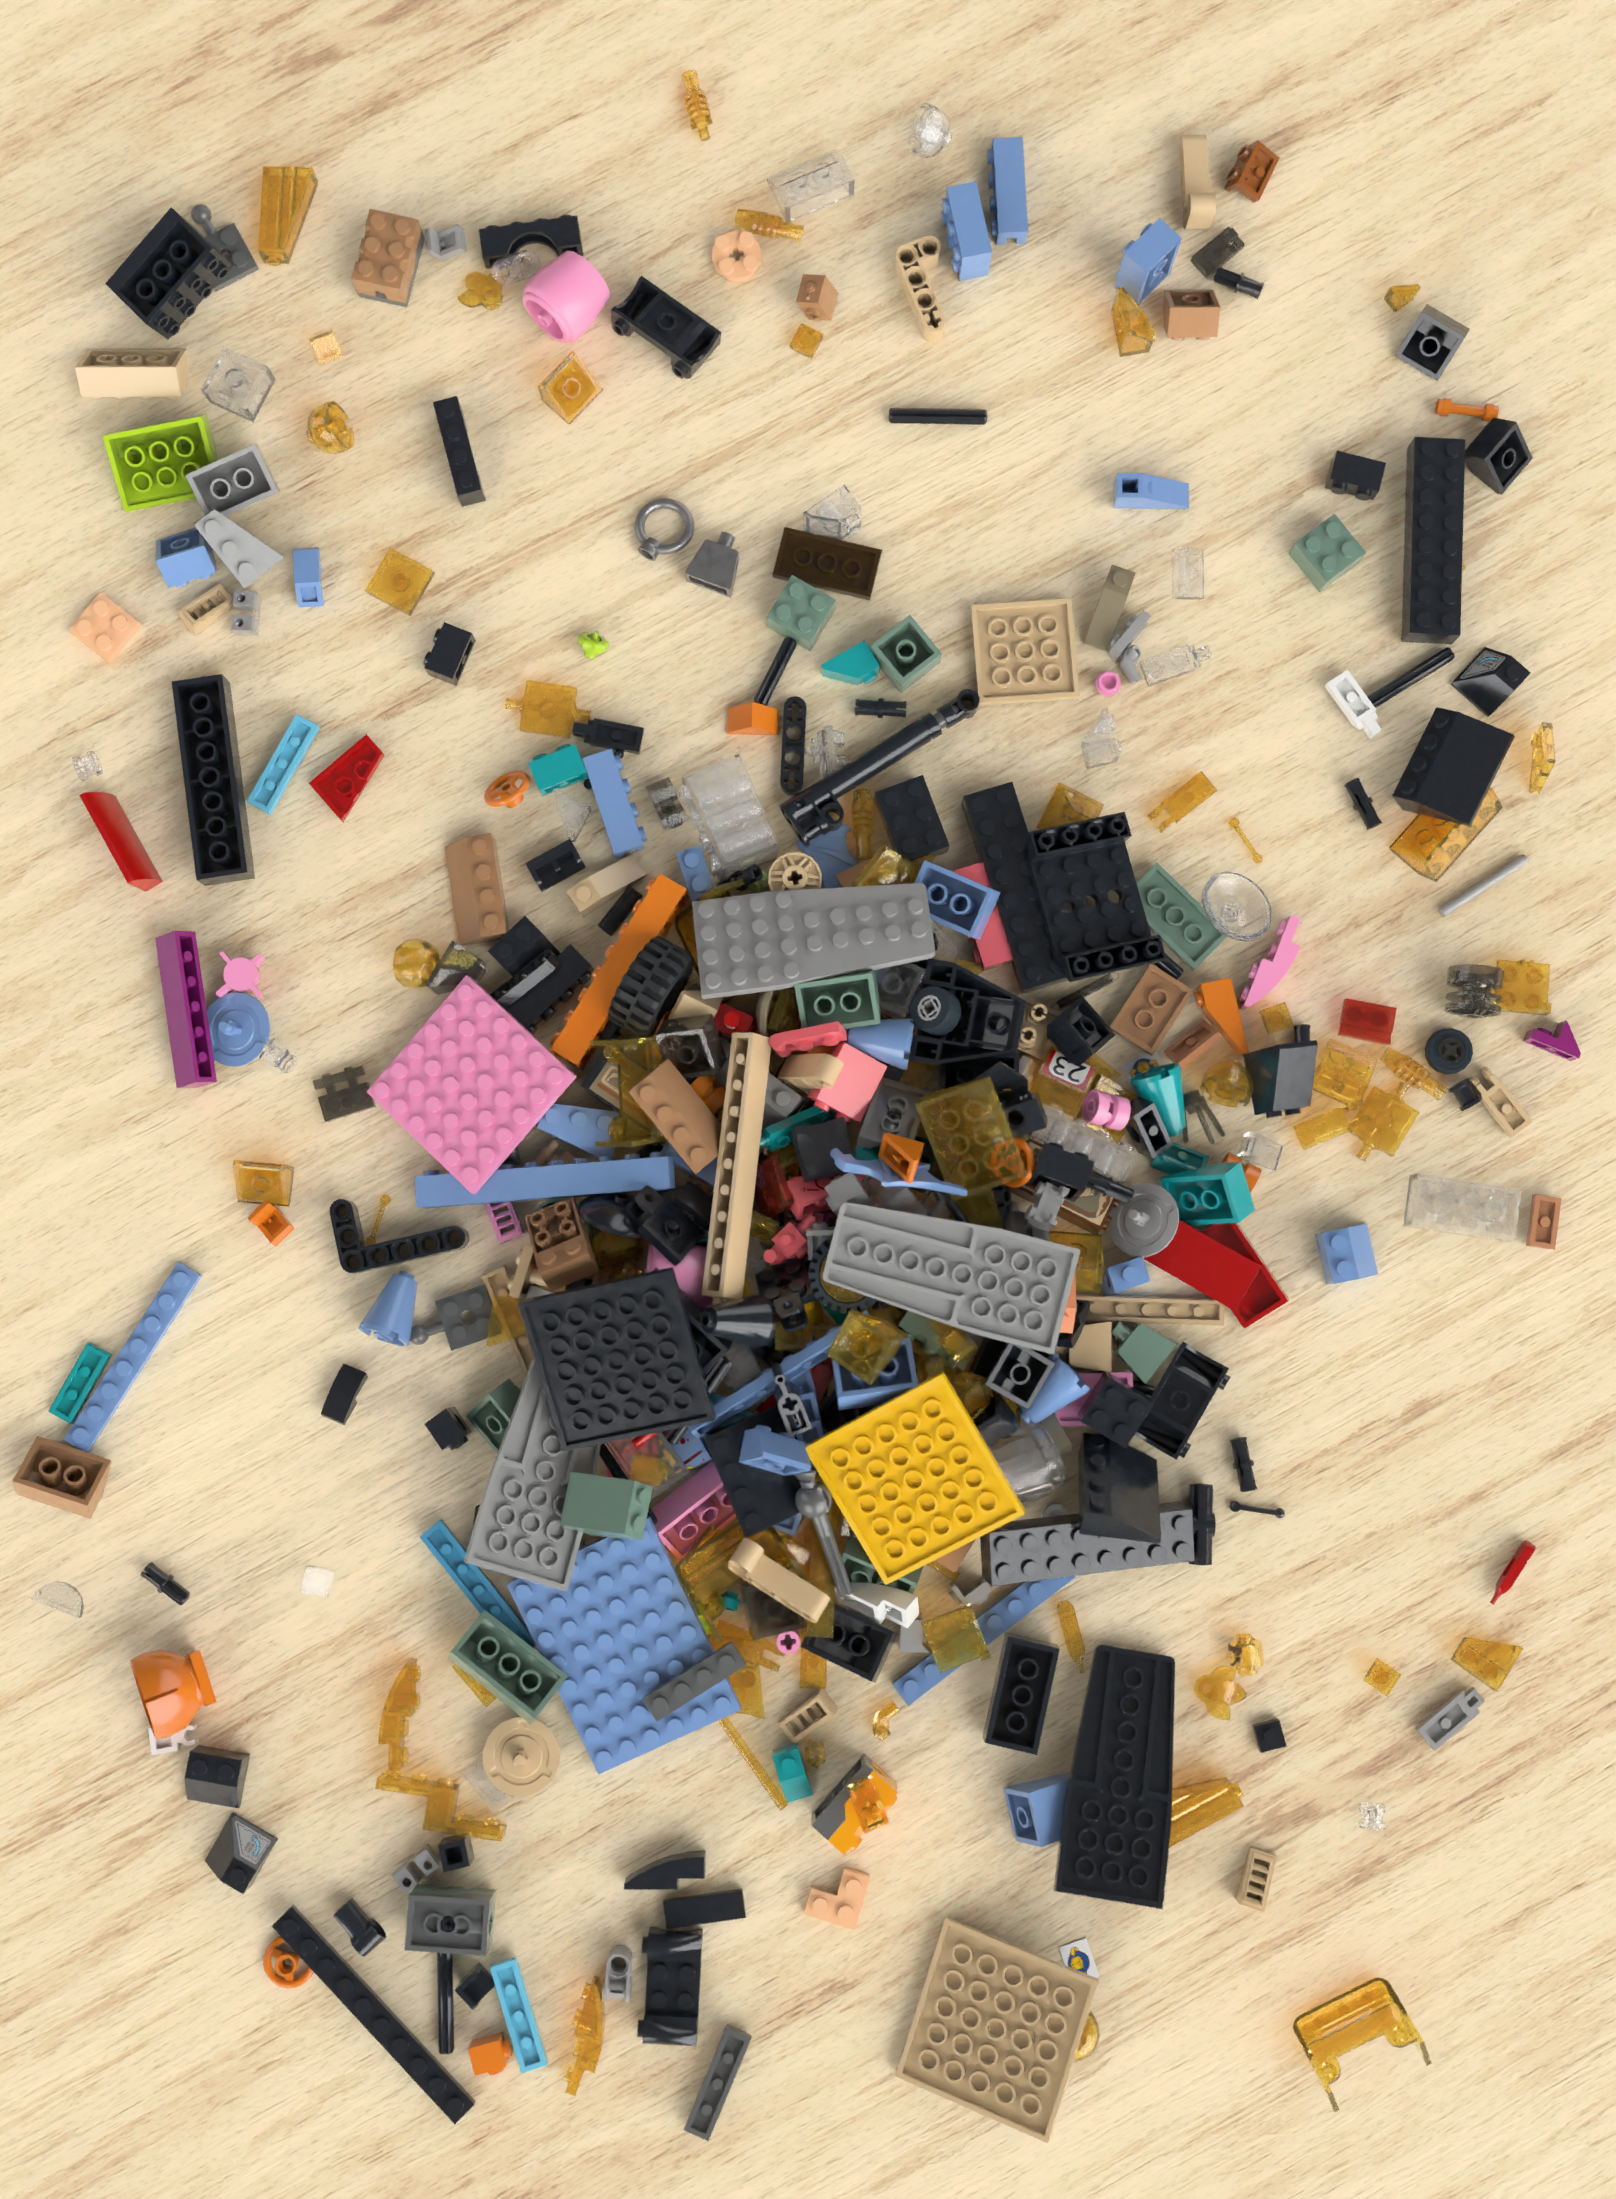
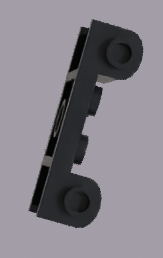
[611,276,722,379]
[1135,1342,1230,1460]
[637,1926,703,2046]

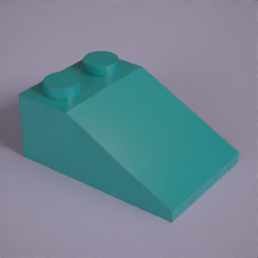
[1160,1162,1255,1225]

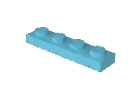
[246,714,320,815]
[490,1956,548,2074]

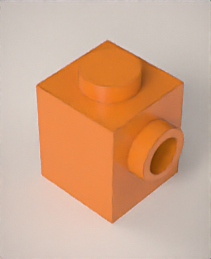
[468,2032,512,2076]

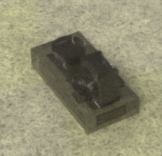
[1190,226,1245,279]

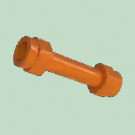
[1435,398,1499,422]

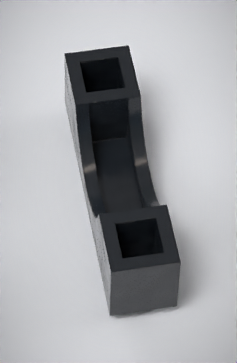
[479,215,584,269]
[433,396,486,507]

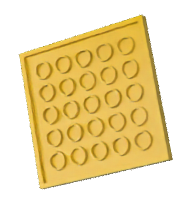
[805,1372,1025,1585]

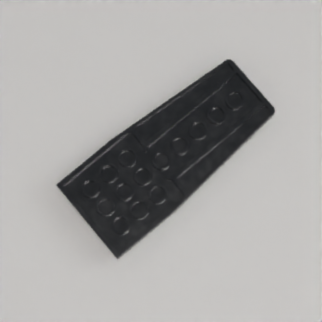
[1053,1645,1175,1909]

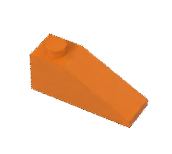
[1194,977,1249,1056]

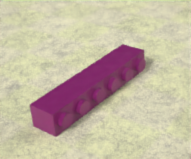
[155,931,217,1088]

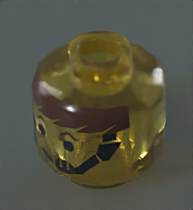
[1228,1633,1264,1675]

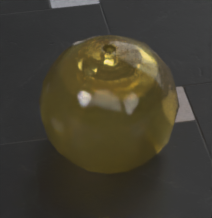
[393,938,442,989]

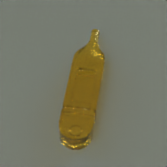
[1057,1600,1085,1673]

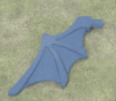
[797,813,860,888]
[830,1148,967,1196]

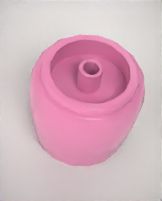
[523,251,610,343]
[644,1244,713,1310]

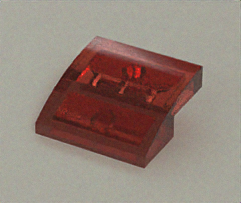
[754,1154,794,1223]

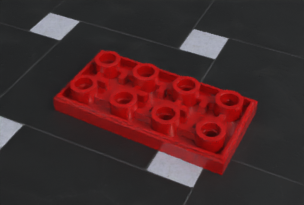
[1143,1219,1262,1311]

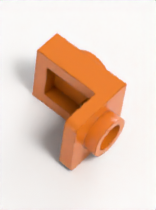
[248,1201,295,1246]

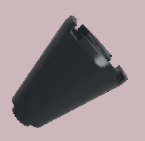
[700,1295,776,1348]

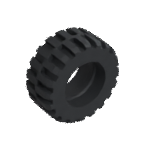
[608,937,695,1039]

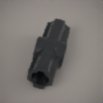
[1188,1483,1216,1566]

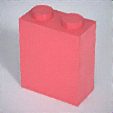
[808,1042,888,1124]

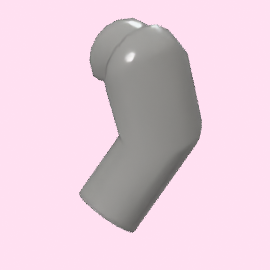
[1120,645,1142,685]

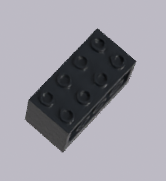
[105,207,233,339]

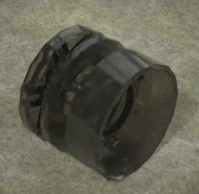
[1445,964,1504,1019]

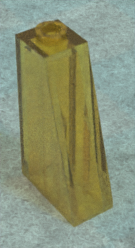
[258,166,318,266]
[1169,1777,1244,1848]

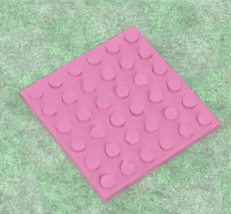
[367,975,577,1194]

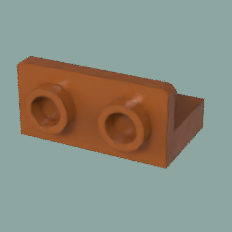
[1224,140,1279,203]

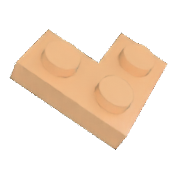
[804,1867,870,1930]

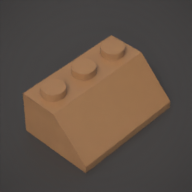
[13,1436,112,1519]

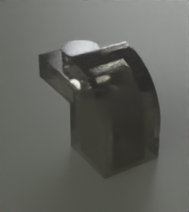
[646,777,688,830]

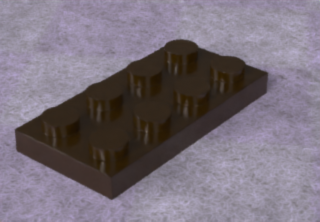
[773,527,882,600]

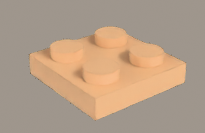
[68,592,142,663]

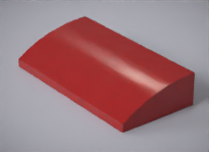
[79,792,163,892]
[1202,1223,1289,1329]

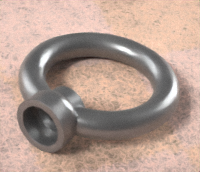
[635,498,695,561]

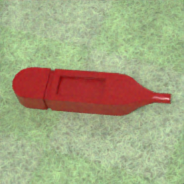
[1490,1540,1536,1605]

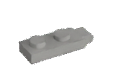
[1415,1687,1485,1751]

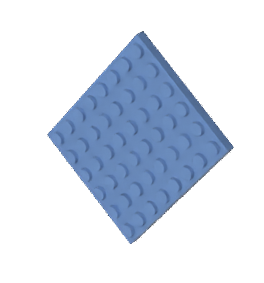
[506,1516,742,1774]

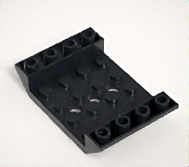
[1027,812,1167,982]

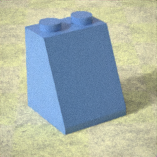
[1004,1772,1070,1847]

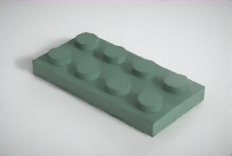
[1137,863,1230,971]

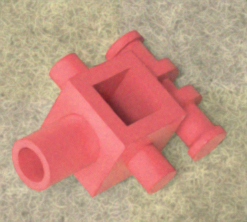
[764,1213,821,1265]

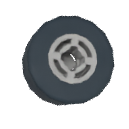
[910,986,961,1036]

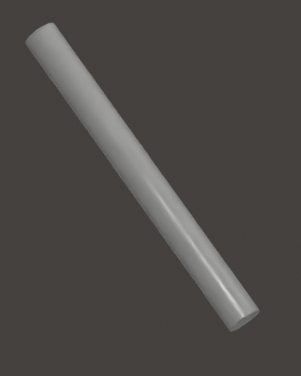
[1438,854,1529,917]

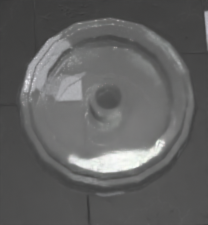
[990,1421,1066,1504]

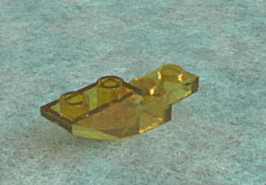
[378,1659,421,1771]
[563,1975,605,2096]

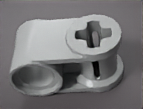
[603,1945,633,2002]

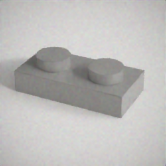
[1108,610,1151,661]

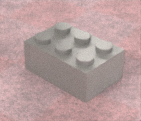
[185,443,280,516]

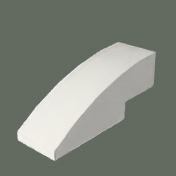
[834,1582,919,1628]

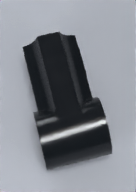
[333,1898,386,1957]

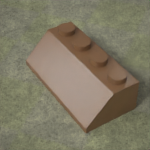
[445,833,509,946]
[627,1058,722,1174]

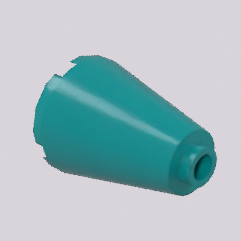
[1130,1063,1186,1137]

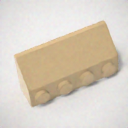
[75,349,187,400]

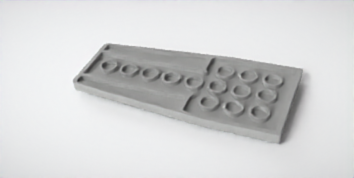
[692,883,935,1000]
[823,1202,1080,1354]
[464,1357,601,1592]

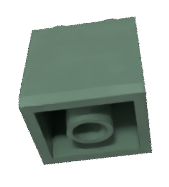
[560,1472,653,1540]

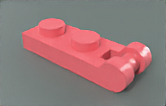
[769,1021,847,1057]

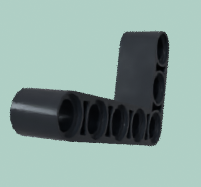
[330,1199,469,1274]

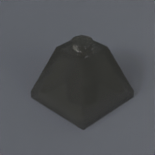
[425,941,486,995]

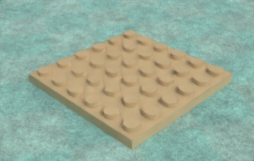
[895,1917,1099,2143]

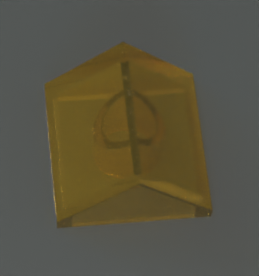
[538,351,604,425]
[233,1160,294,1207]

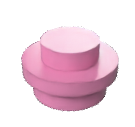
[1095,671,1121,697]

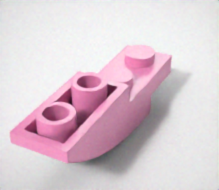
[1238,915,1301,1010]

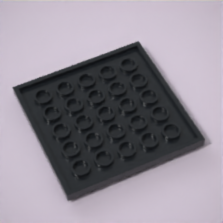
[518,1267,716,1452]

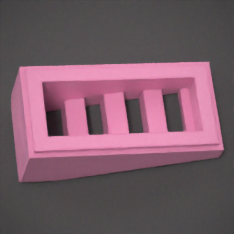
[485,1202,525,1244]

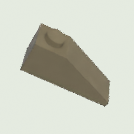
[1084,565,1136,651]

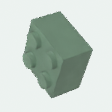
[1289,514,1366,592]
[766,575,836,651]
[870,615,942,693]

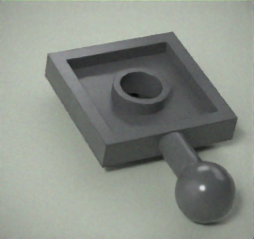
[191,204,259,292]
[410,1284,502,1351]

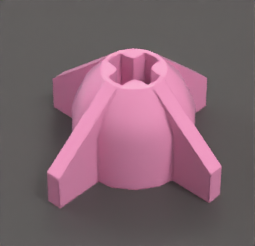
[216,951,265,998]

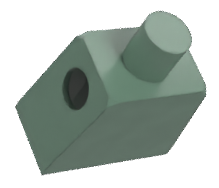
[1111,1321,1176,1384]

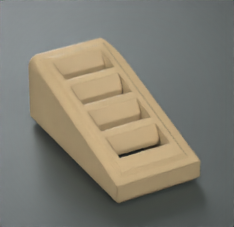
[178,583,233,636]
[778,1688,837,1744]
[1235,1847,1277,1912]

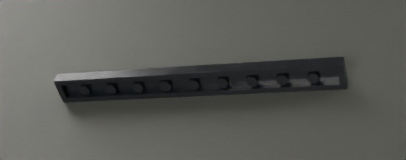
[272,1905,475,2124]

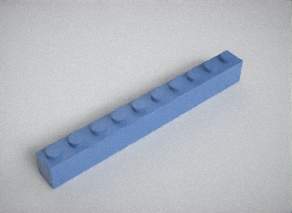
[415,1152,676,1209]

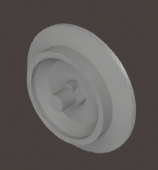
[1108,1183,1179,1257]

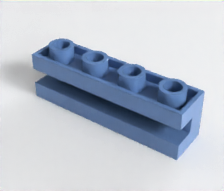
[987,137,1028,245]
[583,748,647,858]

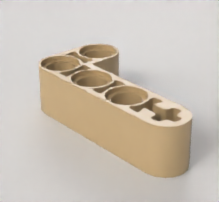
[1179,135,1216,230]
[895,235,945,343]
[777,1053,844,1101]
[728,1538,830,1623]

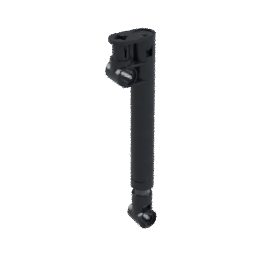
[779,689,979,848]

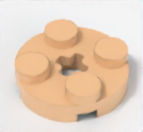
[712,231,761,282]

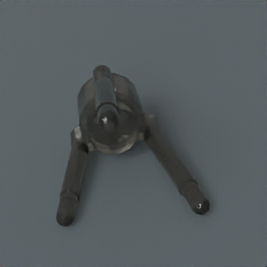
[1182,1089,1225,1144]

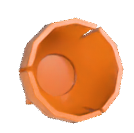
[130,1649,217,1740]

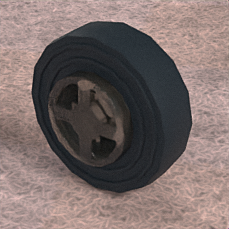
[1425,1028,1473,1074]

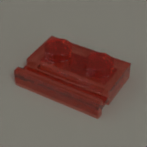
[1337,998,1397,1045]

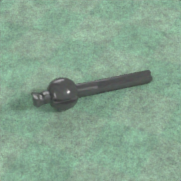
[794,1469,853,1597]

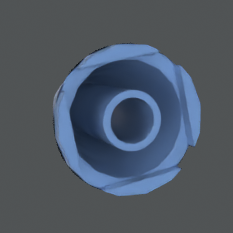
[843,1018,914,1070]
[358,1271,418,1346]
[1018,1352,1091,1424]

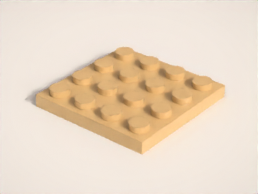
[970,598,1080,706]

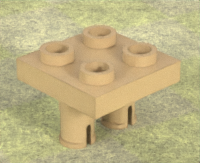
[1018,993,1061,1062]
[508,1245,558,1299]

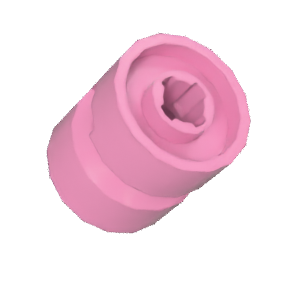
[1081,1090,1131,1130]

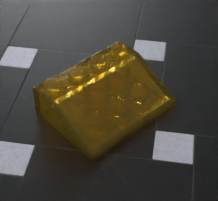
[915,1076,1028,1202]

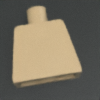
[1055,1322,1111,1372]

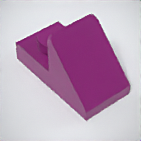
[1523,1020,1581,1061]

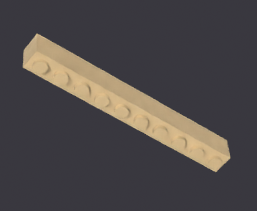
[702,1033,771,1299]

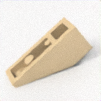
[566,854,647,918]

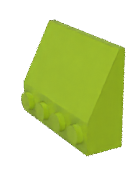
[102,414,217,512]

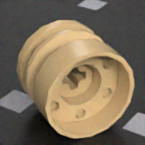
[768,852,822,892]

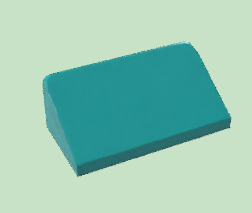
[1150,1142,1209,1175]

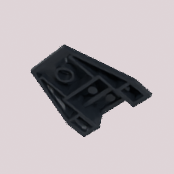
[909,959,1027,1065]

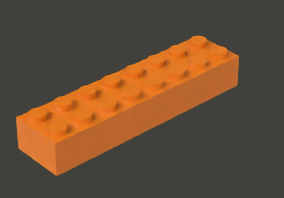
[550,873,689,1071]

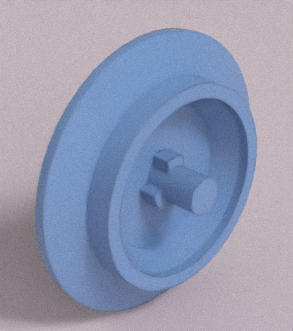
[207,993,270,1067]

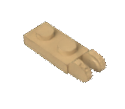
[1469,1066,1532,1138]

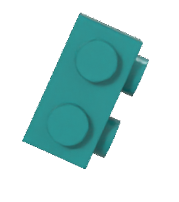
[528,744,589,797]

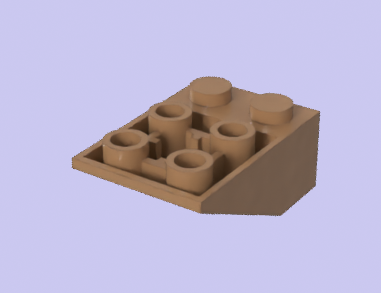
[525,1196,599,1292]

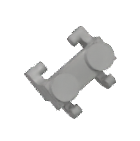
[1024,1181,1069,1231]

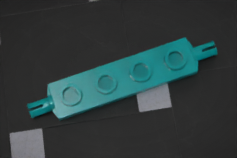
[760,1106,837,1152]

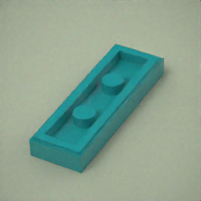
[48,1342,112,1424]

